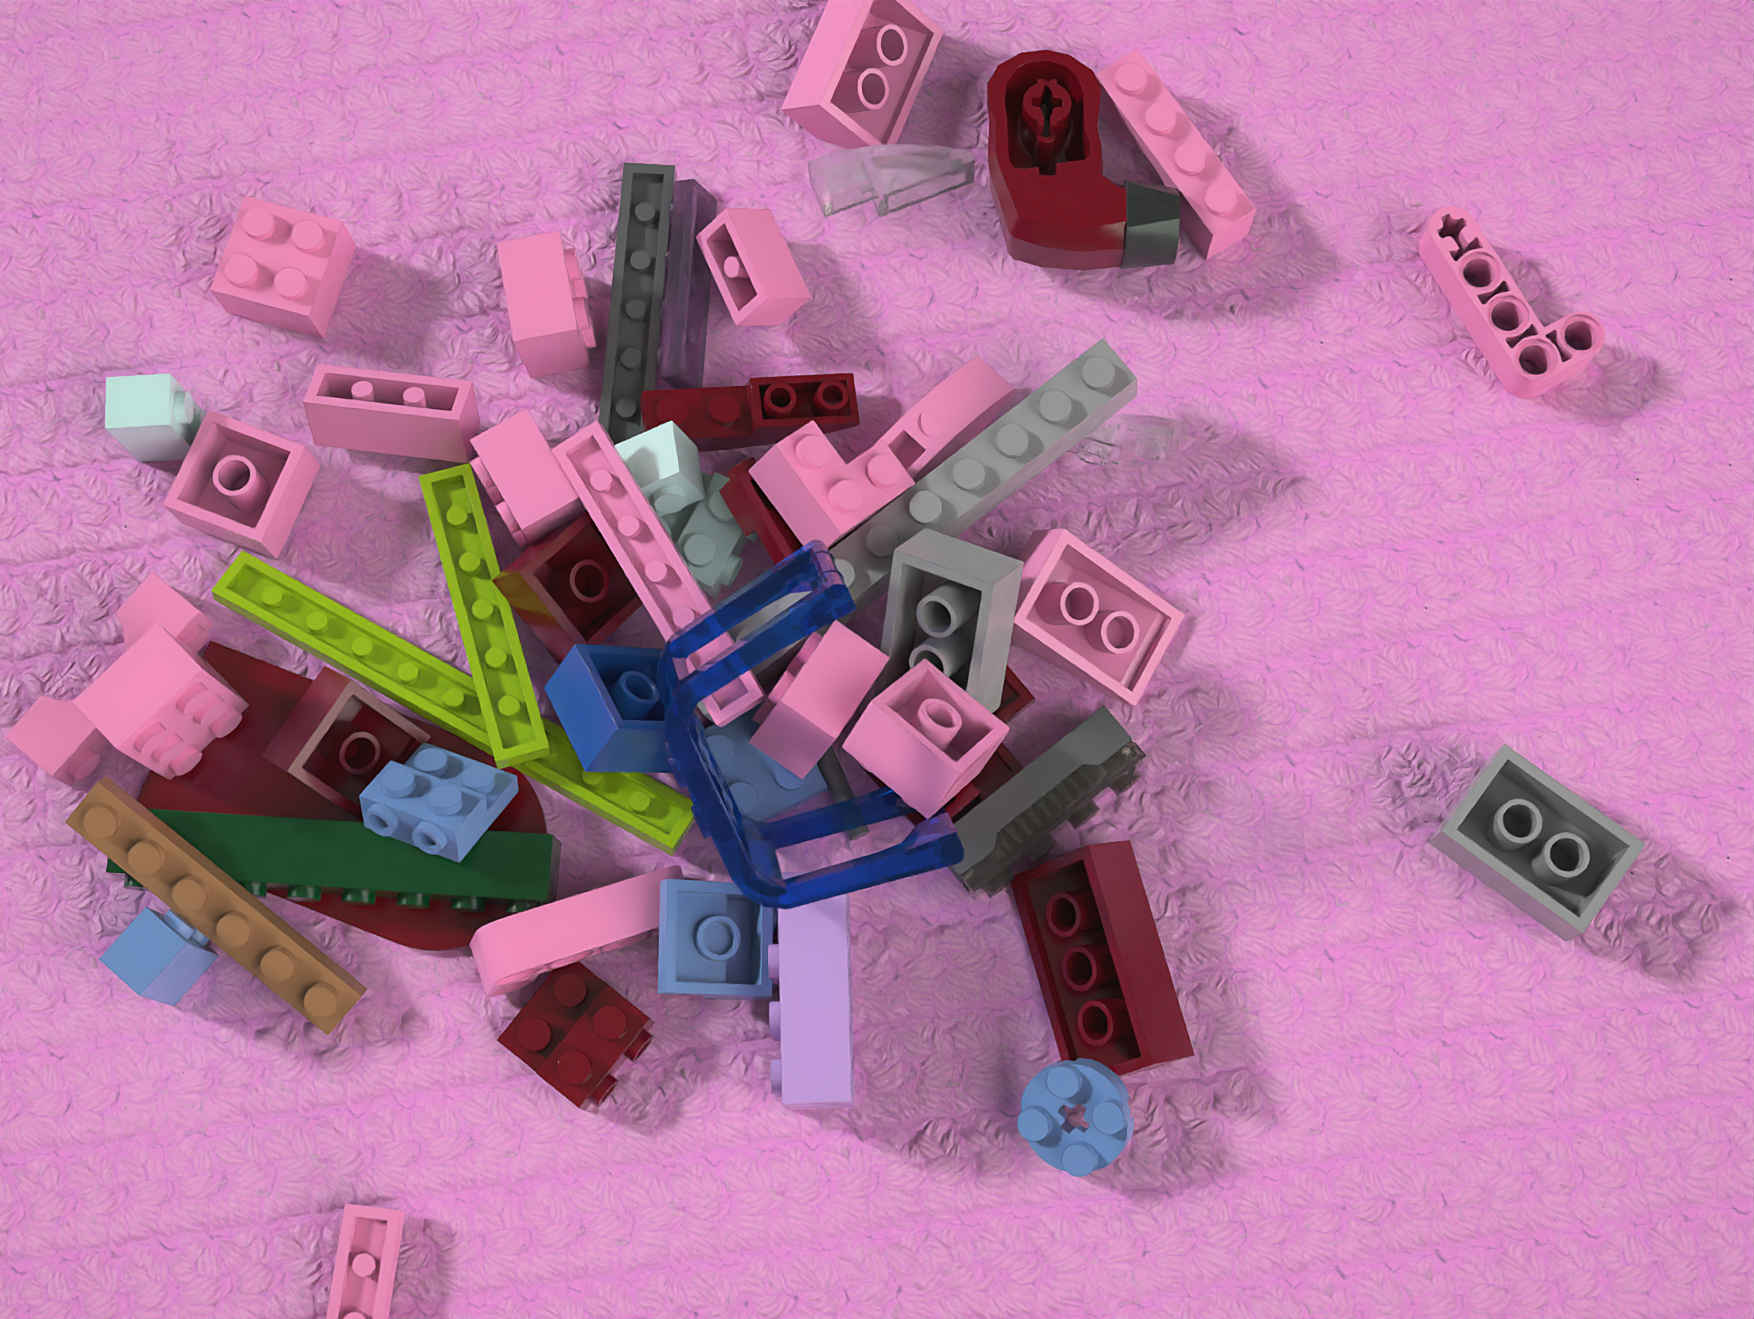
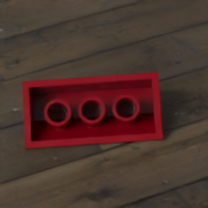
[1009,840,1195,1078]

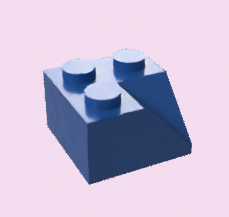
[544,644,705,773]

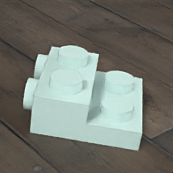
[659,471,759,598]

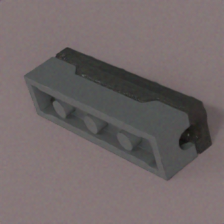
[933,705,1146,900]

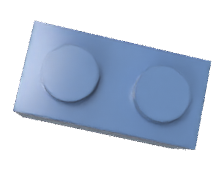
[99,907,219,1006]

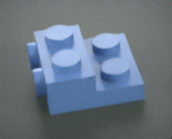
[359,742,519,863]
[658,879,778,1001]

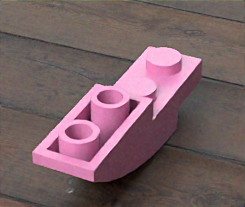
[876,356,1017,485]

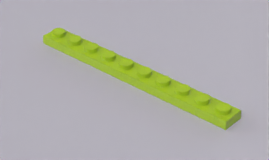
[211,550,701,856]

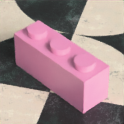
[303,364,481,463]

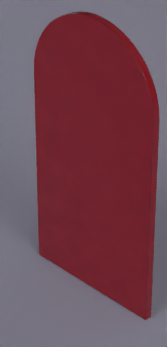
[137,640,548,951]

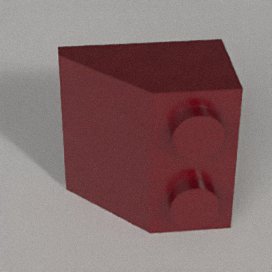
[492,509,643,664]
[261,666,431,822]

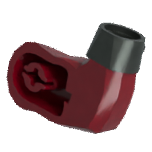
[987,50,1180,271]

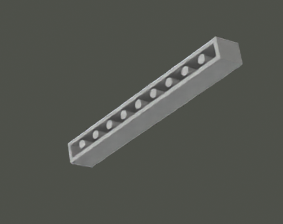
[672,338,1137,724]

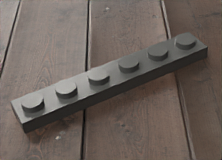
[599,163,677,445]

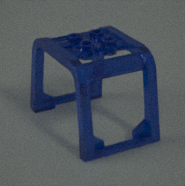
[656,540,965,910]

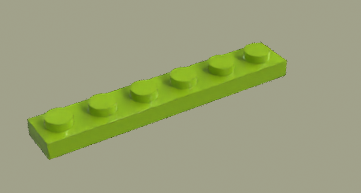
[418,463,551,769]

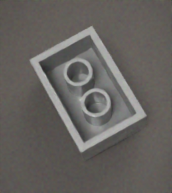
[874,528,1024,713]
[1428,744,1645,942]

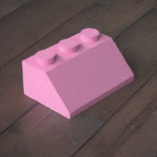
[781,0,944,162]

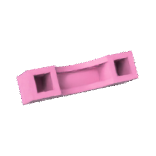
[1095,49,1256,260]
[5,572,214,787]

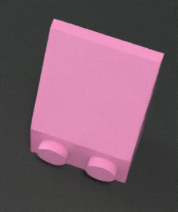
[1011,528,1184,706]

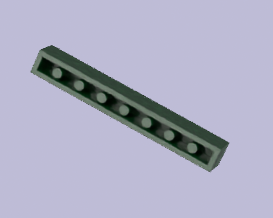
[106,809,562,915]

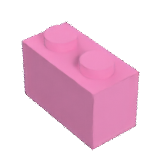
[696,208,811,326]

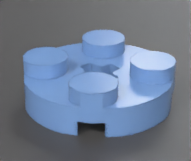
[1017,1058,1134,1177]

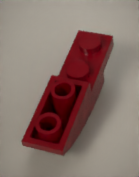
[640,373,860,452]

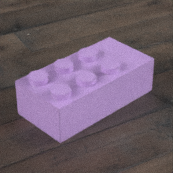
[768,870,855,1110]

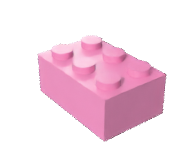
[72,623,249,780]

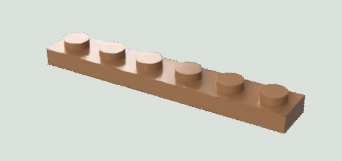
[65,776,367,1035]

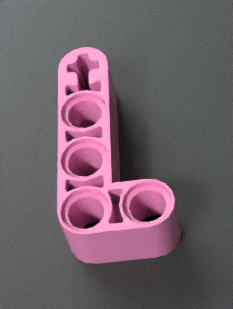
[1419,206,1606,399]
[470,865,685,997]

